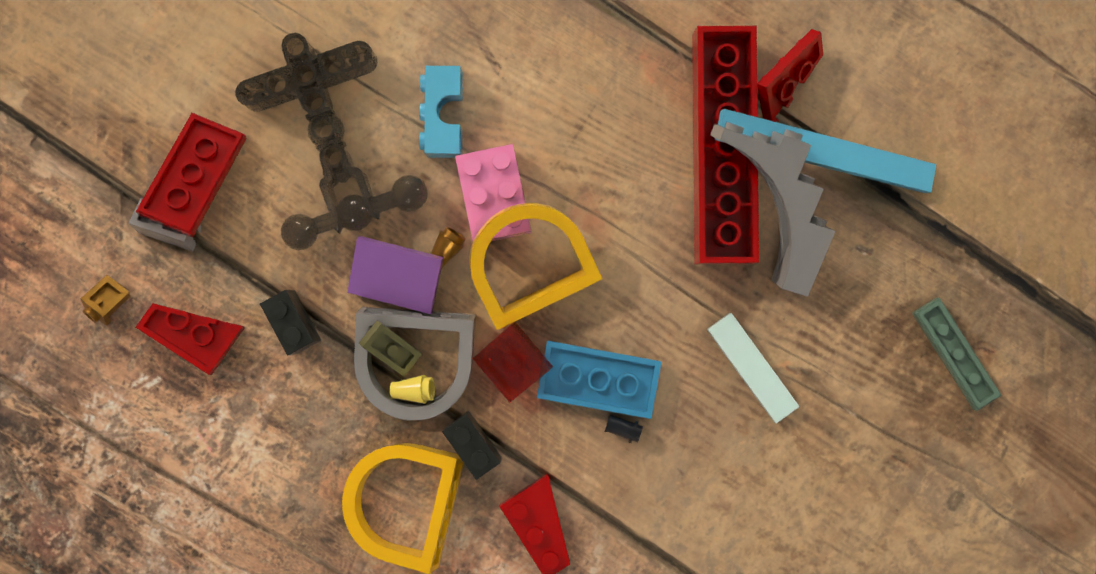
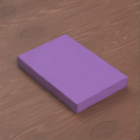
[347,236,444,314]

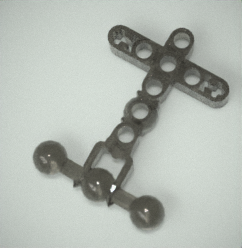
[235,33,428,250]

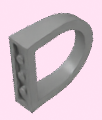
[354,307,476,420]

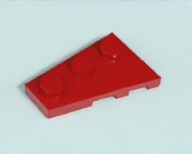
[757,29,823,123]
[135,303,245,375]
[499,473,570,574]

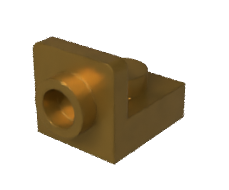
[80,275,131,326]

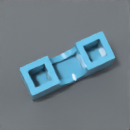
[419,66,463,158]

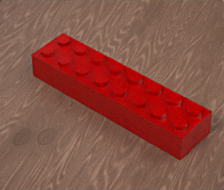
[692,25,759,265]

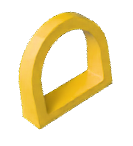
[470,203,602,330]
[342,443,464,574]

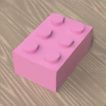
[455,144,531,241]

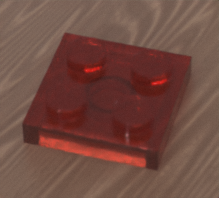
[472,322,553,403]

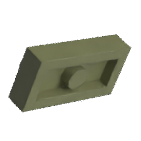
[359,320,422,376]

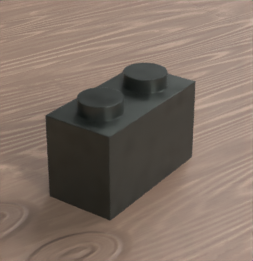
[260,290,322,356]
[442,411,502,480]

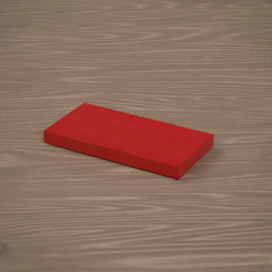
[136,113,247,237]

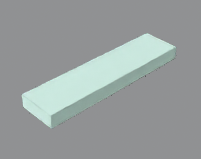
[707,313,800,424]

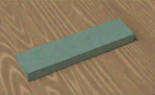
[912,298,1002,411]

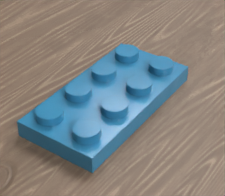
[537,340,662,419]

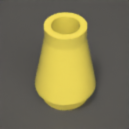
[390,375,435,404]

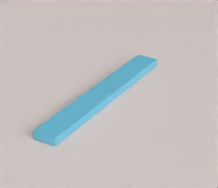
[715,109,937,193]

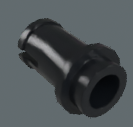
[604,414,643,443]

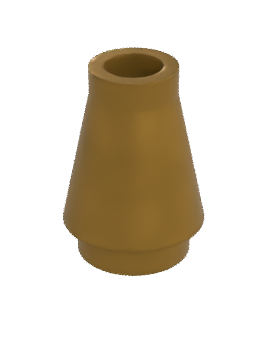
[431,226,466,269]

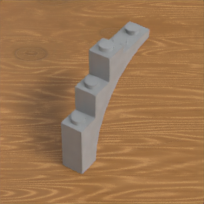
[710,122,836,297]

